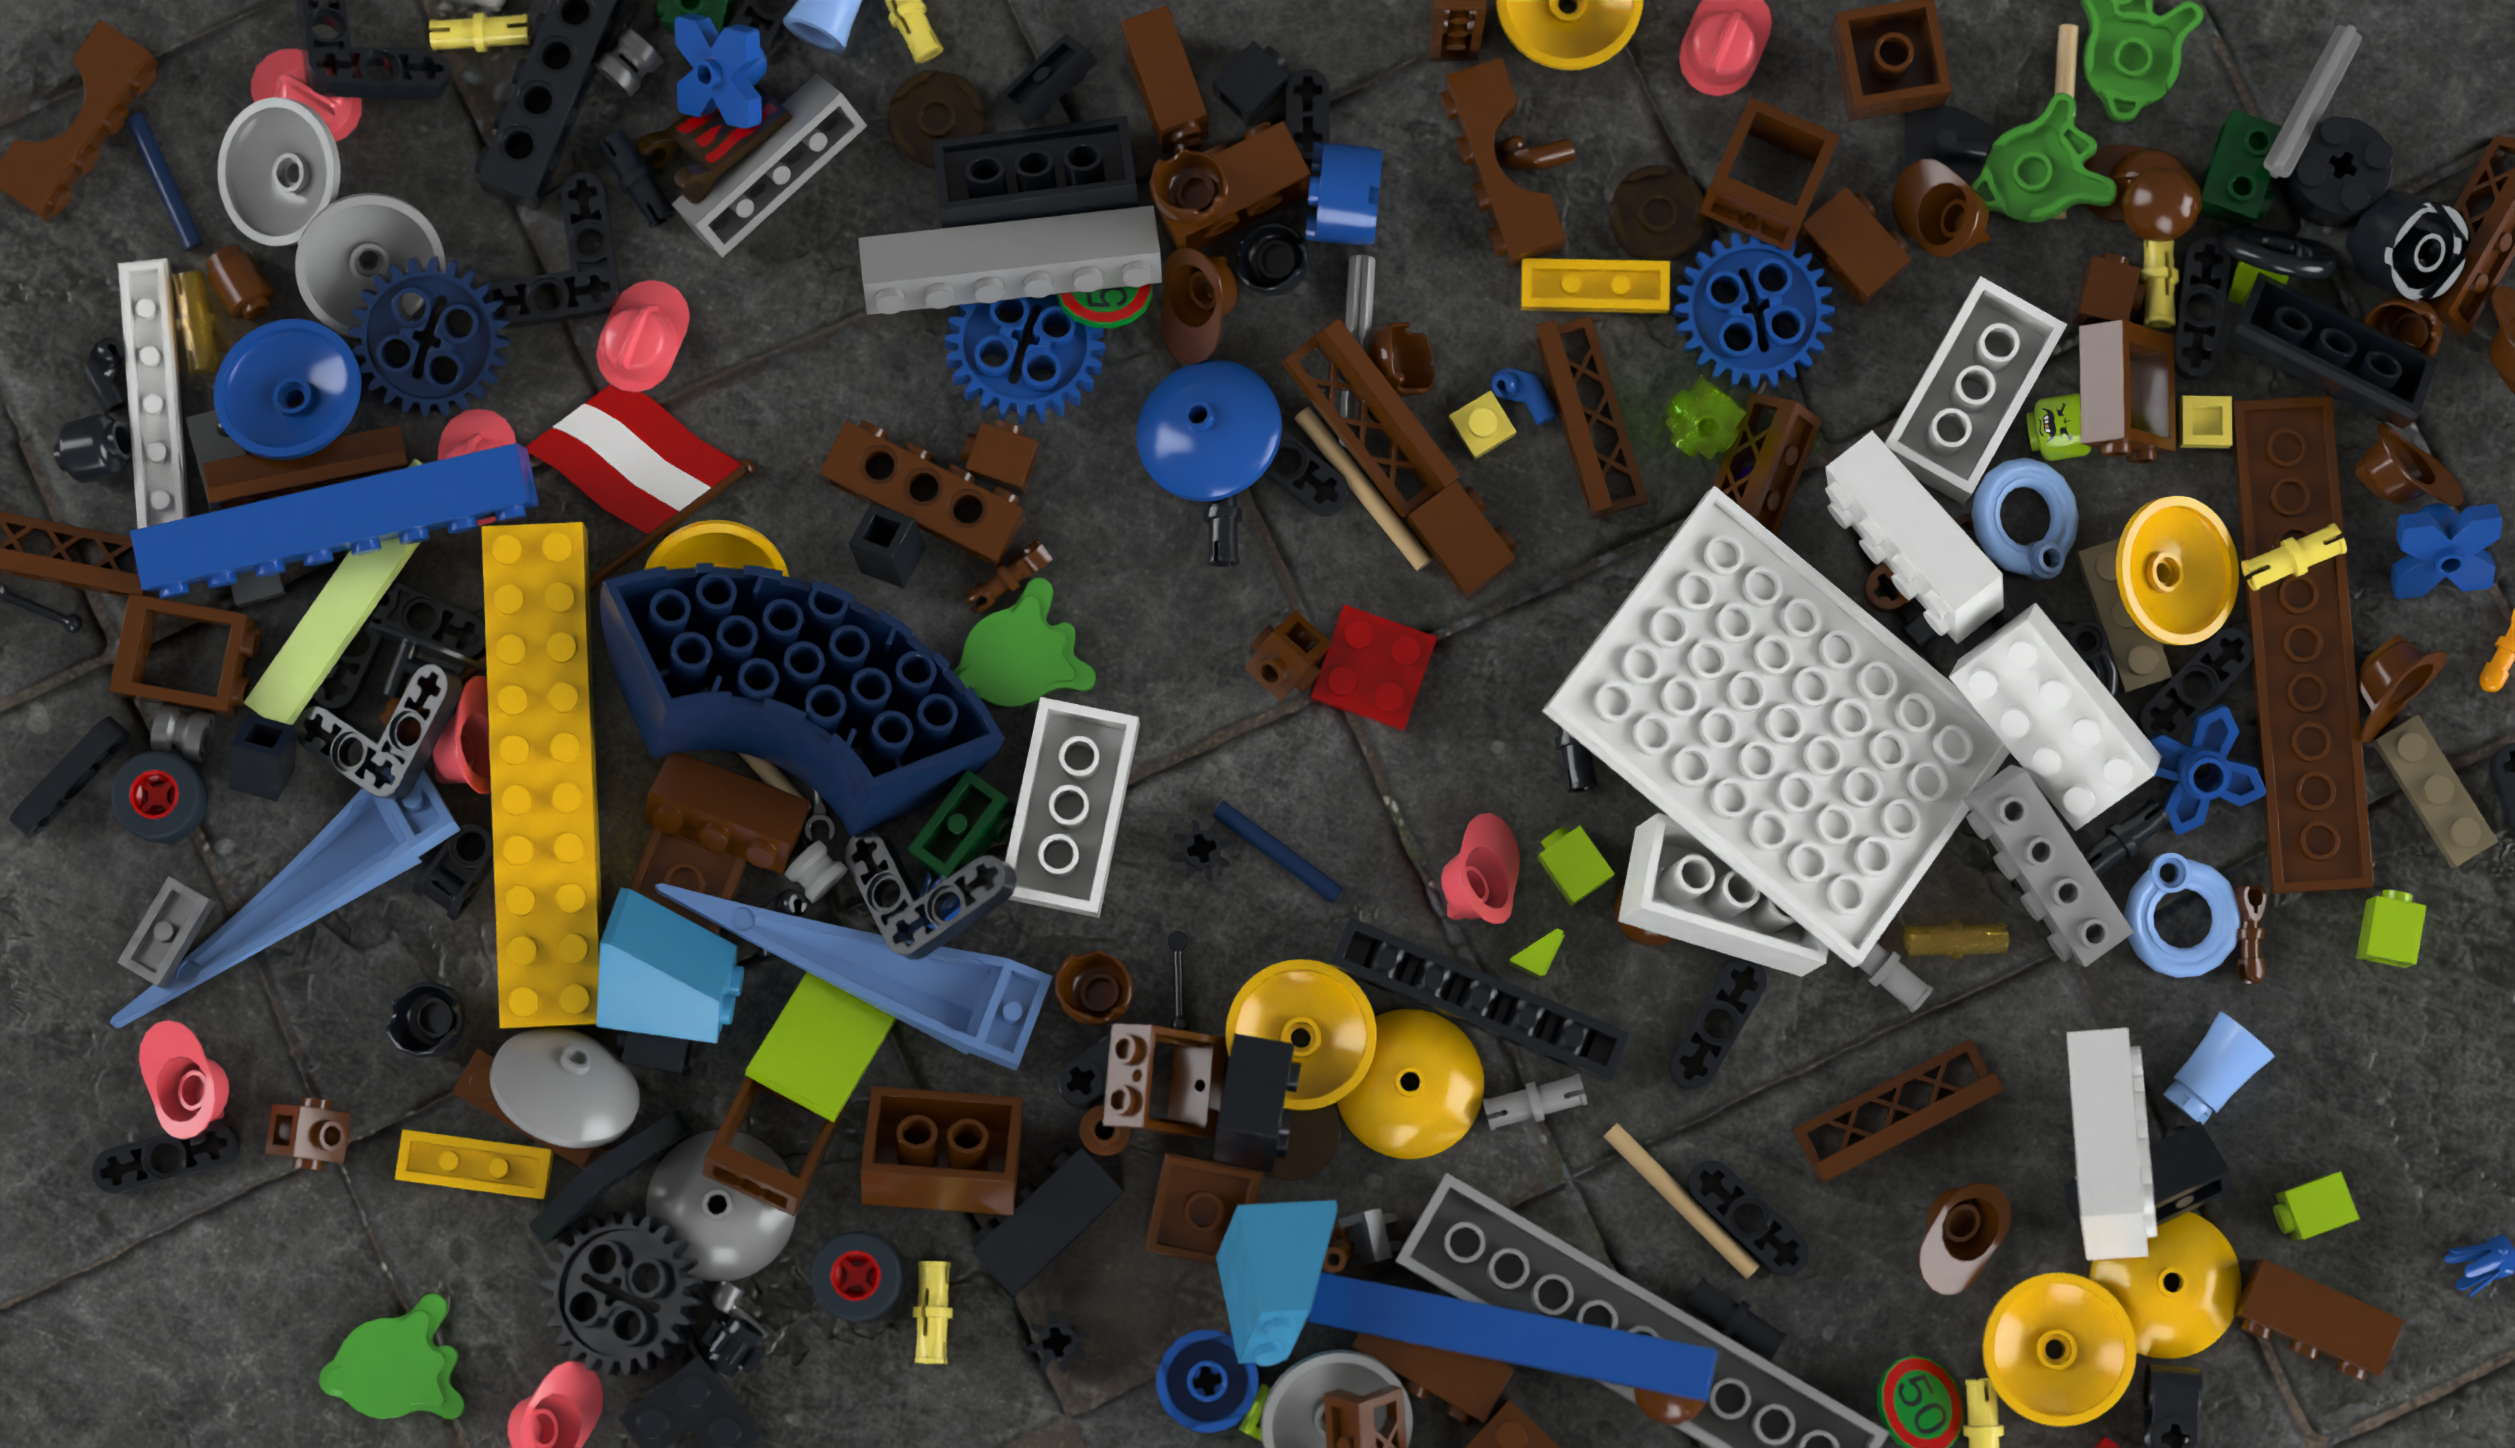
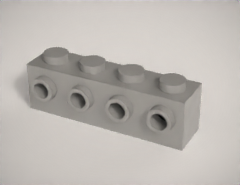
[672,73,867,258]
[1963,765,2134,967]

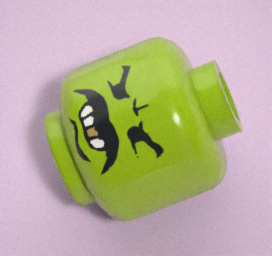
[2027,393,2092,461]

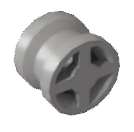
[784,840,848,903]

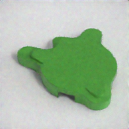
[2080,0,2204,124]
[1971,93,2117,223]
[953,578,1096,709]
[319,1293,466,1420]

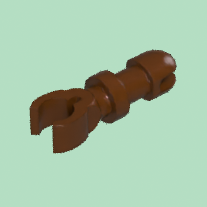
[964,539,1053,613]
[2233,885,2266,984]

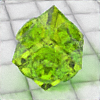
[1665,375,1747,460]

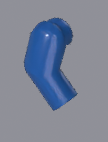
[1491,368,1559,426]

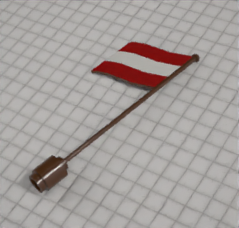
[378,384,756,743]

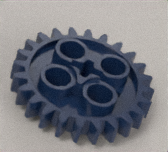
[348,255,512,417]

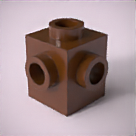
[1244,610,1333,701]
[265,1097,351,1171]

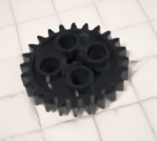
[541,1211,703,1376]

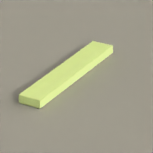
[243,458,423,725]

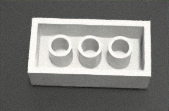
[1884,276,2068,504]
[1825,431,2004,644]
[1949,602,2162,831]
[1005,697,1140,918]
[1618,813,1829,977]
[2067,1028,2157,1260]

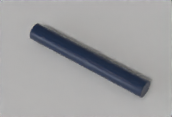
[125,113,203,252]
[1212,800,1344,904]

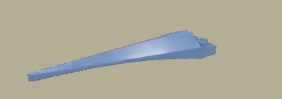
[110,767,461,1029]
[655,883,1053,1071]

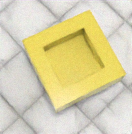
[1448,390,1517,460]
[2179,396,2232,449]

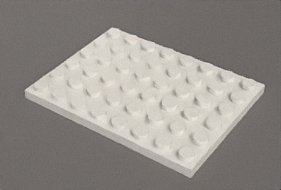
[1542,486,2010,968]

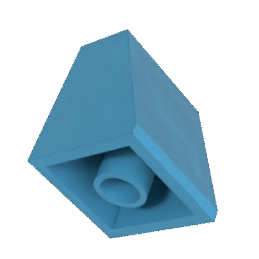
[597,888,744,1043]
[1216,1200,1338,1366]

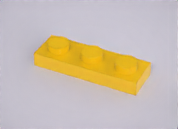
[1521,258,1670,313]
[395,1129,554,1200]

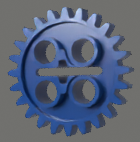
[1673,232,1835,392]
[945,294,1105,425]

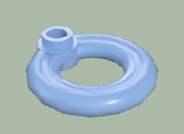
[1971,457,2079,581]
[2124,853,2241,978]

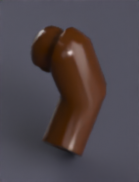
[1499,135,1575,170]
[1321,1226,1355,1274]

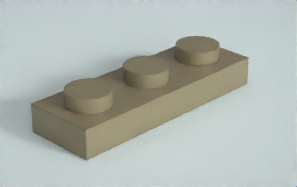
[2075,538,2173,694]
[2372,714,2499,869]

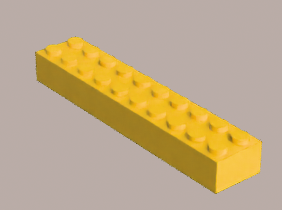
[482,522,603,1029]

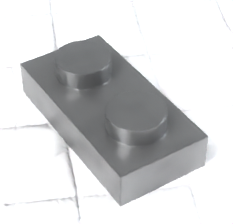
[117,876,216,989]

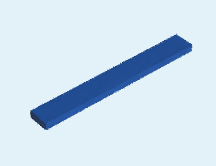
[1308,1272,1718,1402]

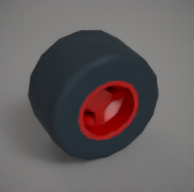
[110,750,209,844]
[811,1230,905,1322]

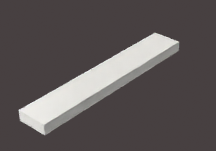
[118,258,190,529]

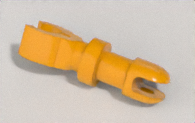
[2479,608,2515,693]

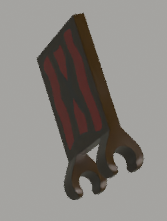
[637,84,793,204]

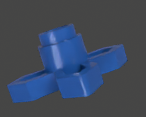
[675,13,767,129]
[2390,503,2502,599]
[2147,704,2266,835]

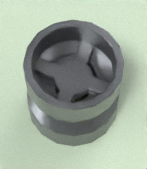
[594,28,664,97]
[150,702,215,762]

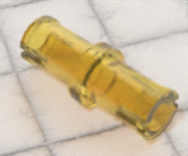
[172,271,220,374]
[1903,920,2009,960]

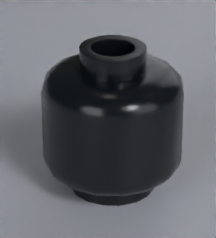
[54,413,132,483]

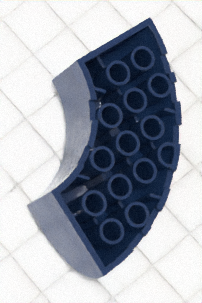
[600,563,1005,836]

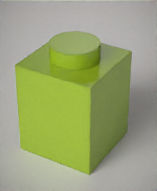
[1537,825,1615,907]
[2356,890,2427,968]
[2273,1171,2359,1241]

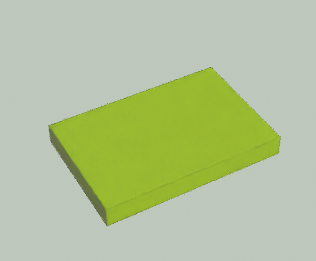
[745,972,897,1123]

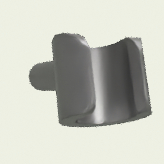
[805,789,836,841]
[711,1280,769,1342]

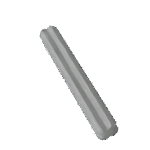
[2264,24,2362,179]
[1338,255,1375,448]

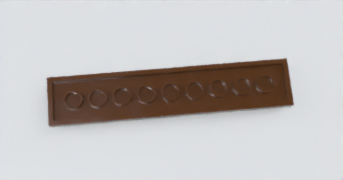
[2232,396,2374,895]

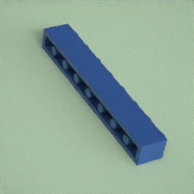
[130,443,539,599]

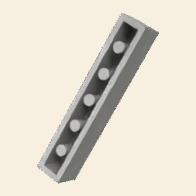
[858,205,1162,315]

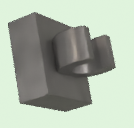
[1338,1208,1403,1268]

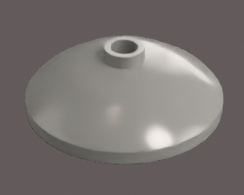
[217,97,340,246]
[295,193,445,339]
[490,1028,640,1148]
[646,1130,797,1281]
[1261,1350,1413,1448]

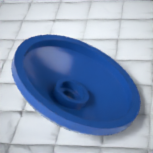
[213,319,361,460]
[1136,360,1282,502]

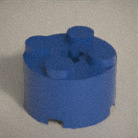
[1305,142,1383,246]
[1156,1330,1258,1433]

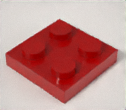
[1311,604,1437,732]

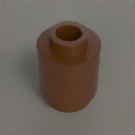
[206,245,275,321]
[1080,1105,1132,1157]

